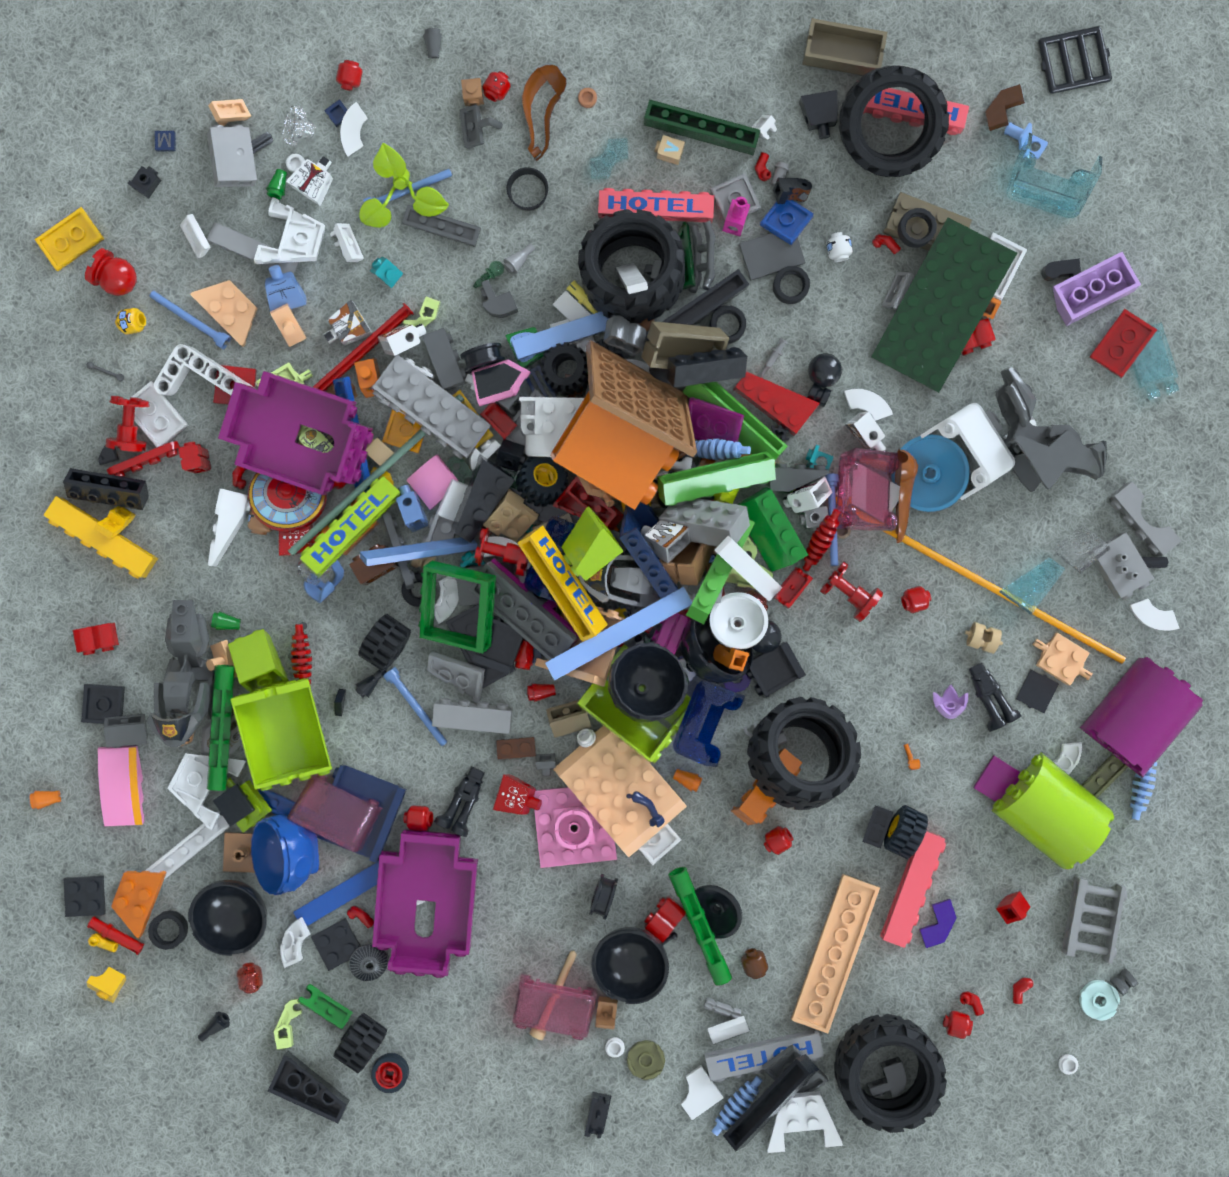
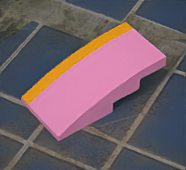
[98,746,144,826]

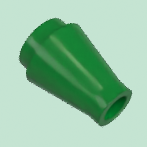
[266,169,287,200]
[211,611,241,630]

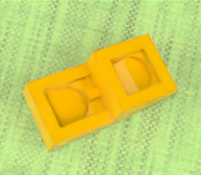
[94,506,136,539]

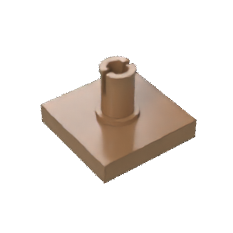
[223,832,255,873]

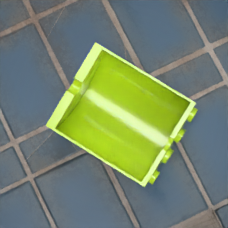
[577,644,697,763]
[231,678,332,791]
[991,752,1114,869]

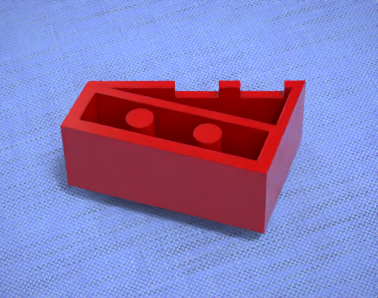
[552,476,623,530]

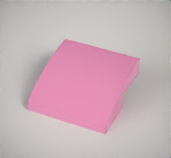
[406,454,458,510]

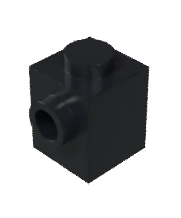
[495,439,527,472]

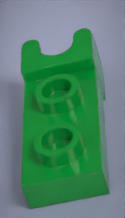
[297,984,353,1030]

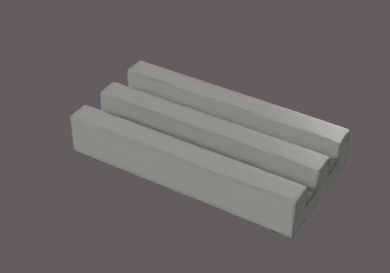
[882,272,914,310]

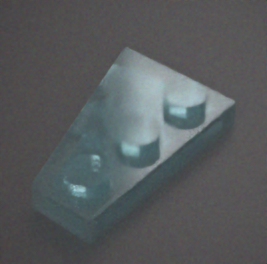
[999,558,1065,614]

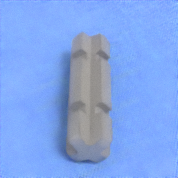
[704,998,741,1019]

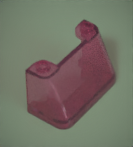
[837,448,899,531]
[287,773,382,852]
[512,974,597,1040]

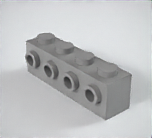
[432,698,513,734]

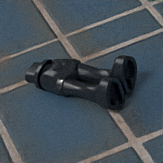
[969,662,1021,732]
[434,766,485,837]

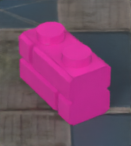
[652,613,690,655]

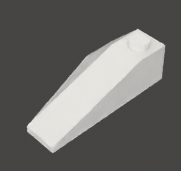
[208,489,252,567]

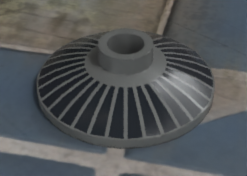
[349,944,388,981]

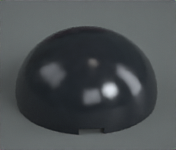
[188,880,267,956]
[591,927,669,1004]

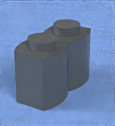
[603,315,646,355]

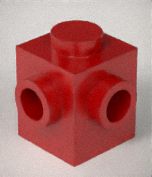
[996,891,1031,924]

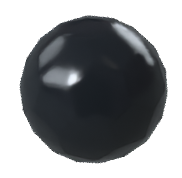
[808,353,842,388]
[752,620,782,653]

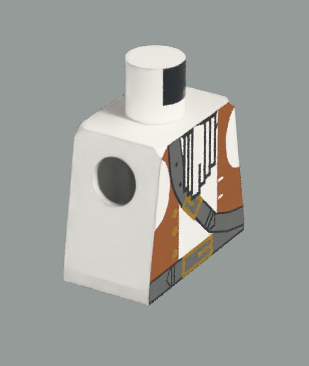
[323,300,372,346]
[378,323,426,356]
[845,412,886,455]

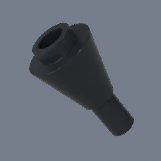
[355,670,387,698]
[198,1011,230,1042]

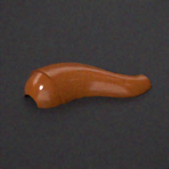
[522,65,567,161]
[895,449,918,543]

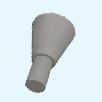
[504,244,535,274]

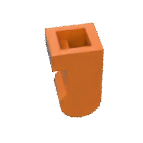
[713,644,749,671]

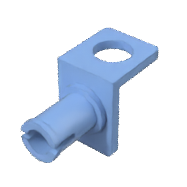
[1004,122,1048,159]

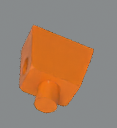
[354,358,380,398]

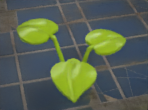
[359,143,449,228]

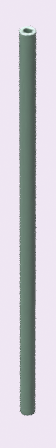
[288,394,464,556]

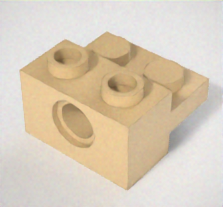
[483,489,539,542]

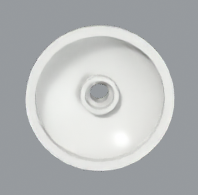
[709,592,768,649]

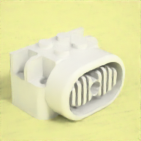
[519,397,584,457]

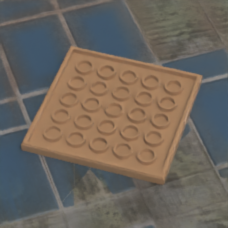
[586,340,697,457]

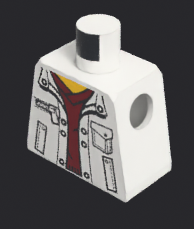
[286,156,333,206]
[783,476,833,513]

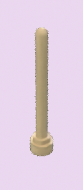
[529,951,577,1040]

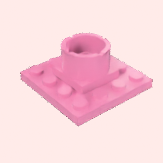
[534,787,617,868]

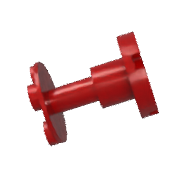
[105,396,150,452]
[474,528,529,576]
[820,561,883,622]

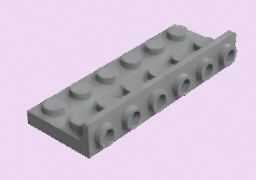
[371,354,491,459]

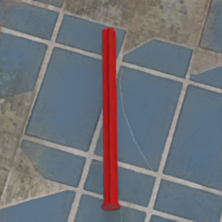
[313,303,414,391]

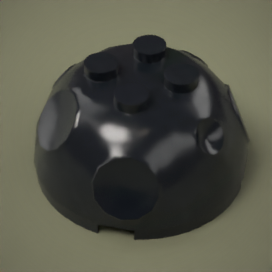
[681,612,753,684]

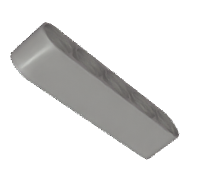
[206,223,299,275]

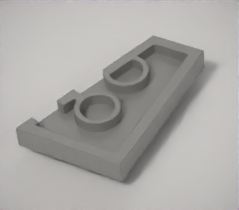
[427,651,485,704]

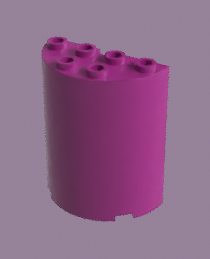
[1080,656,1203,778]

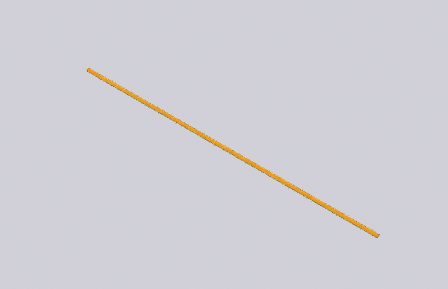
[746,453,1126,664]

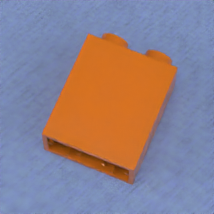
[550,391,679,510]

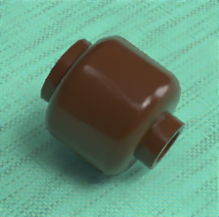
[741,948,768,979]

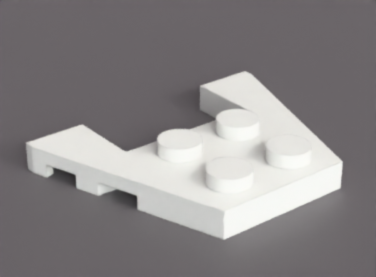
[254,197,325,264]
[167,753,247,830]
[767,1091,843,1153]

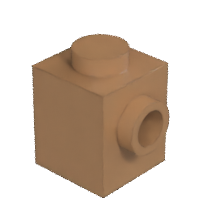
[461,78,484,106]

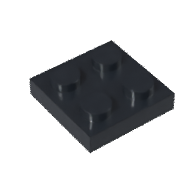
[81,684,125,724]
[64,876,106,917]
[311,918,360,971]

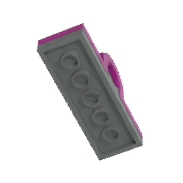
[469,558,579,660]

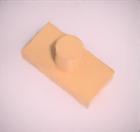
[208,99,251,126]
[270,304,306,347]
[206,640,237,678]

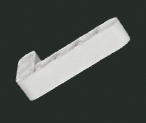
[154,344,255,396]

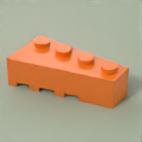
[731,748,802,826]

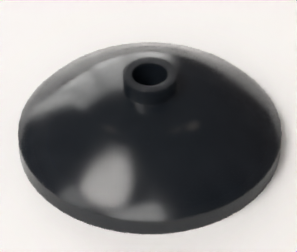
[694,885,742,939]

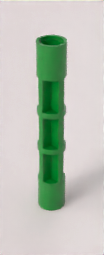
[207,665,235,791]
[668,867,732,986]

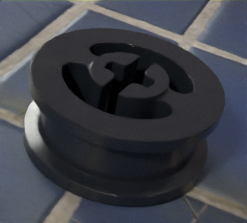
[460,343,506,373]
[589,873,618,920]

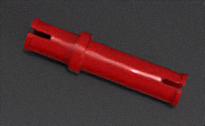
[87,916,145,955]

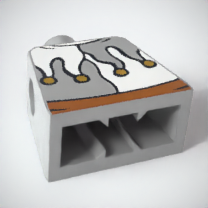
[641,520,691,563]

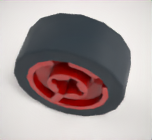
[371,1053,409,1093]

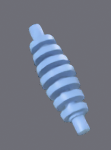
[694,439,751,460]
[1130,762,1157,820]
[712,1076,763,1136]

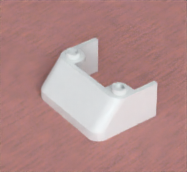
[920,403,1015,500]

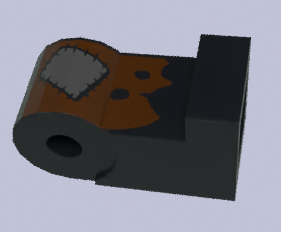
[773,177,813,204]
[1041,258,1081,281]

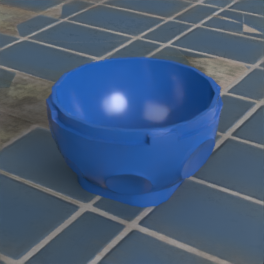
[251,815,319,895]

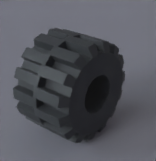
[358,614,411,672]
[333,1013,387,1074]

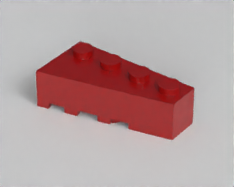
[734,372,820,436]

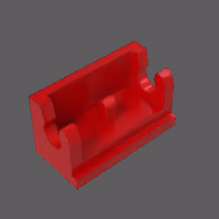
[773,567,813,609]

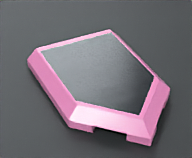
[472,359,531,406]

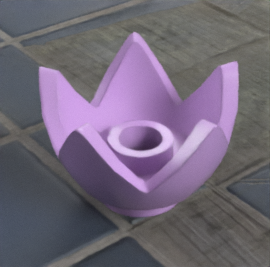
[933,685,968,719]

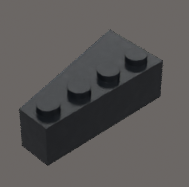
[452,454,514,543]
[268,1051,350,1124]

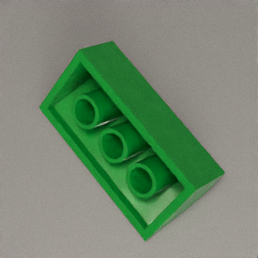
[737,487,808,572]

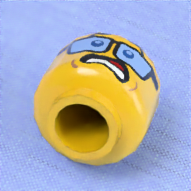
[115,308,146,335]

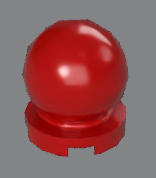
[85,248,137,296]

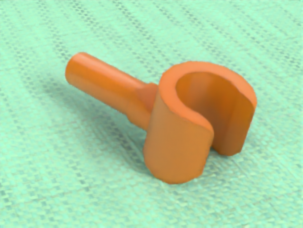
[904,744,920,770]

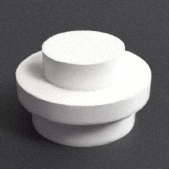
[577,728,596,747]
[605,1037,625,1057]
[1058,1054,1078,1075]

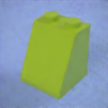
[561,506,623,581]
[228,629,289,693]

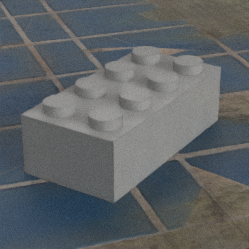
[659,498,750,546]

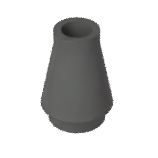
[423,28,442,59]

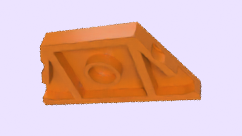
[111,871,167,939]

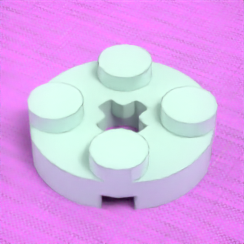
[1079,980,1120,1021]

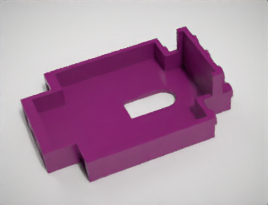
[218,371,374,495]
[372,830,478,978]

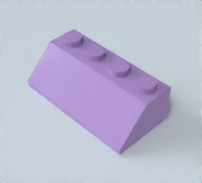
[1053,252,1141,326]

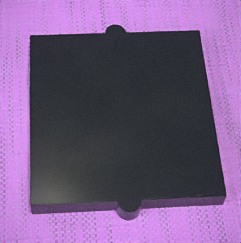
[1016,669,1059,713]
[213,783,255,827]

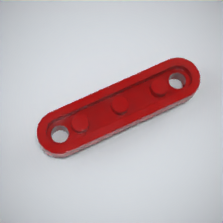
[106,441,180,477]

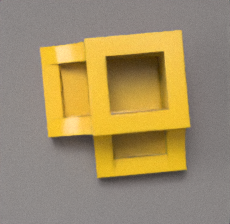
[86,967,126,1003]

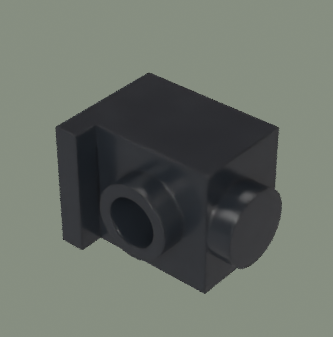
[128,166,162,199]

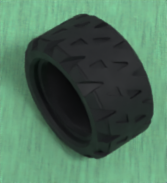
[839,65,949,177]
[578,209,685,324]
[747,697,861,810]
[834,1014,947,1133]

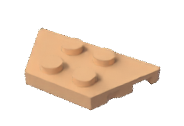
[190,280,258,347]

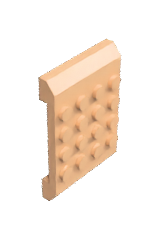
[553,725,687,857]

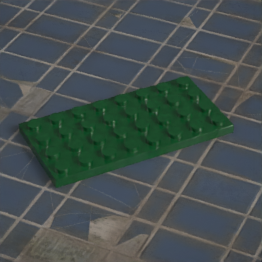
[871,217,1017,393]

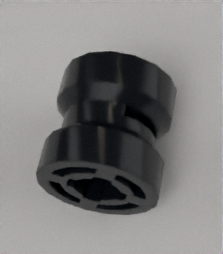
[807,383,832,407]

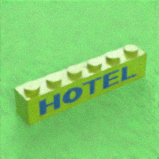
[300,476,401,578]

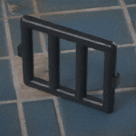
[1038,26,1112,94]

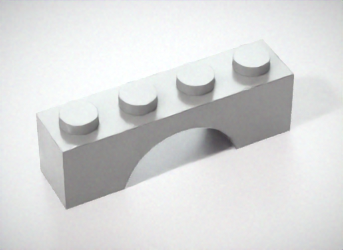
[1109,482,1181,556]

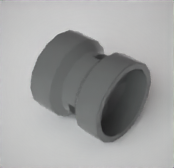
[1110,968,1139,996]

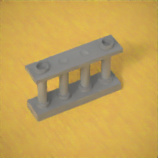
[1062,876,1127,964]

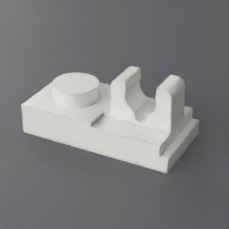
[330,223,364,262]

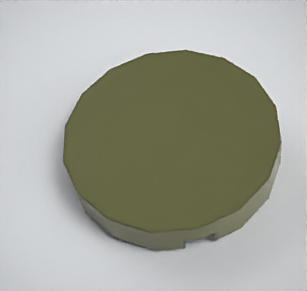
[627,1040,665,1080]

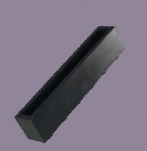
[645,269,749,342]
[723,1054,819,1152]

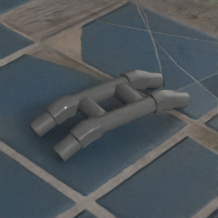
[689,221,716,293]

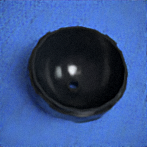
[608,642,688,723]

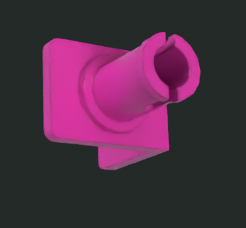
[722,197,750,237]

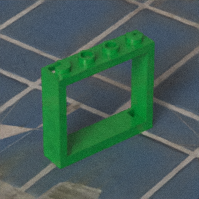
[418,560,496,654]

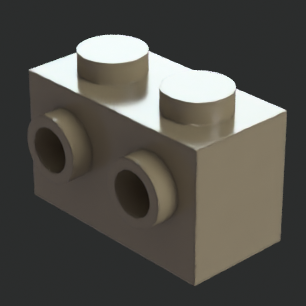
[546,699,591,738]

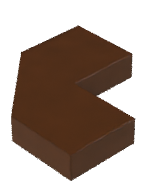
[985,84,1025,131]

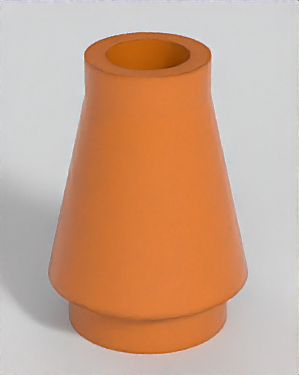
[673,769,703,792]
[30,791,61,810]

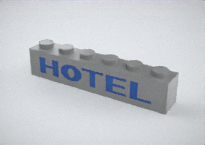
[704,1029,824,1082]

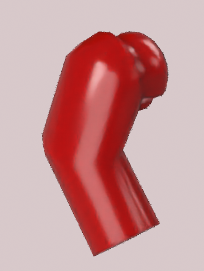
[754,152,772,181]
[872,234,901,254]
[232,466,247,490]
[347,906,374,928]
[1013,978,1033,1004]
[960,992,984,1016]

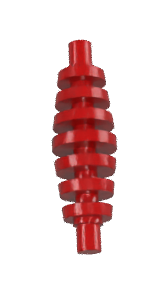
[802,509,841,571]
[291,624,312,684]

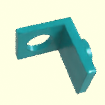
[805,444,834,469]

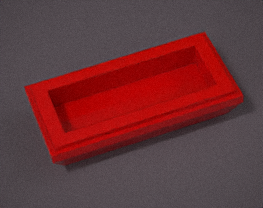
[480,402,518,439]

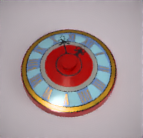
[248,473,327,532]

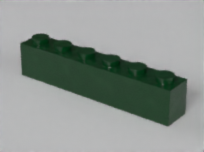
[644,99,761,156]

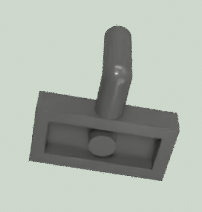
[460,104,503,149]

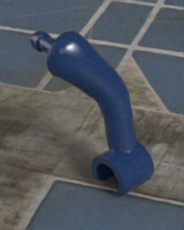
[626,791,665,828]

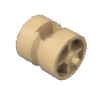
[965,622,1003,654]

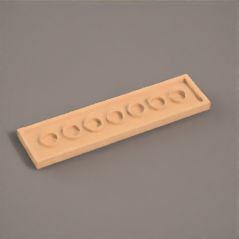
[791,874,880,1034]

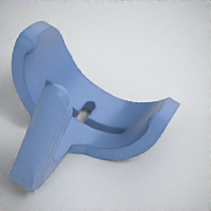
[304,560,344,603]

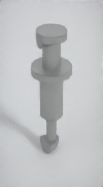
[757,338,788,378]

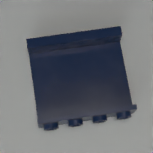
[619,502,678,598]
[312,764,407,863]

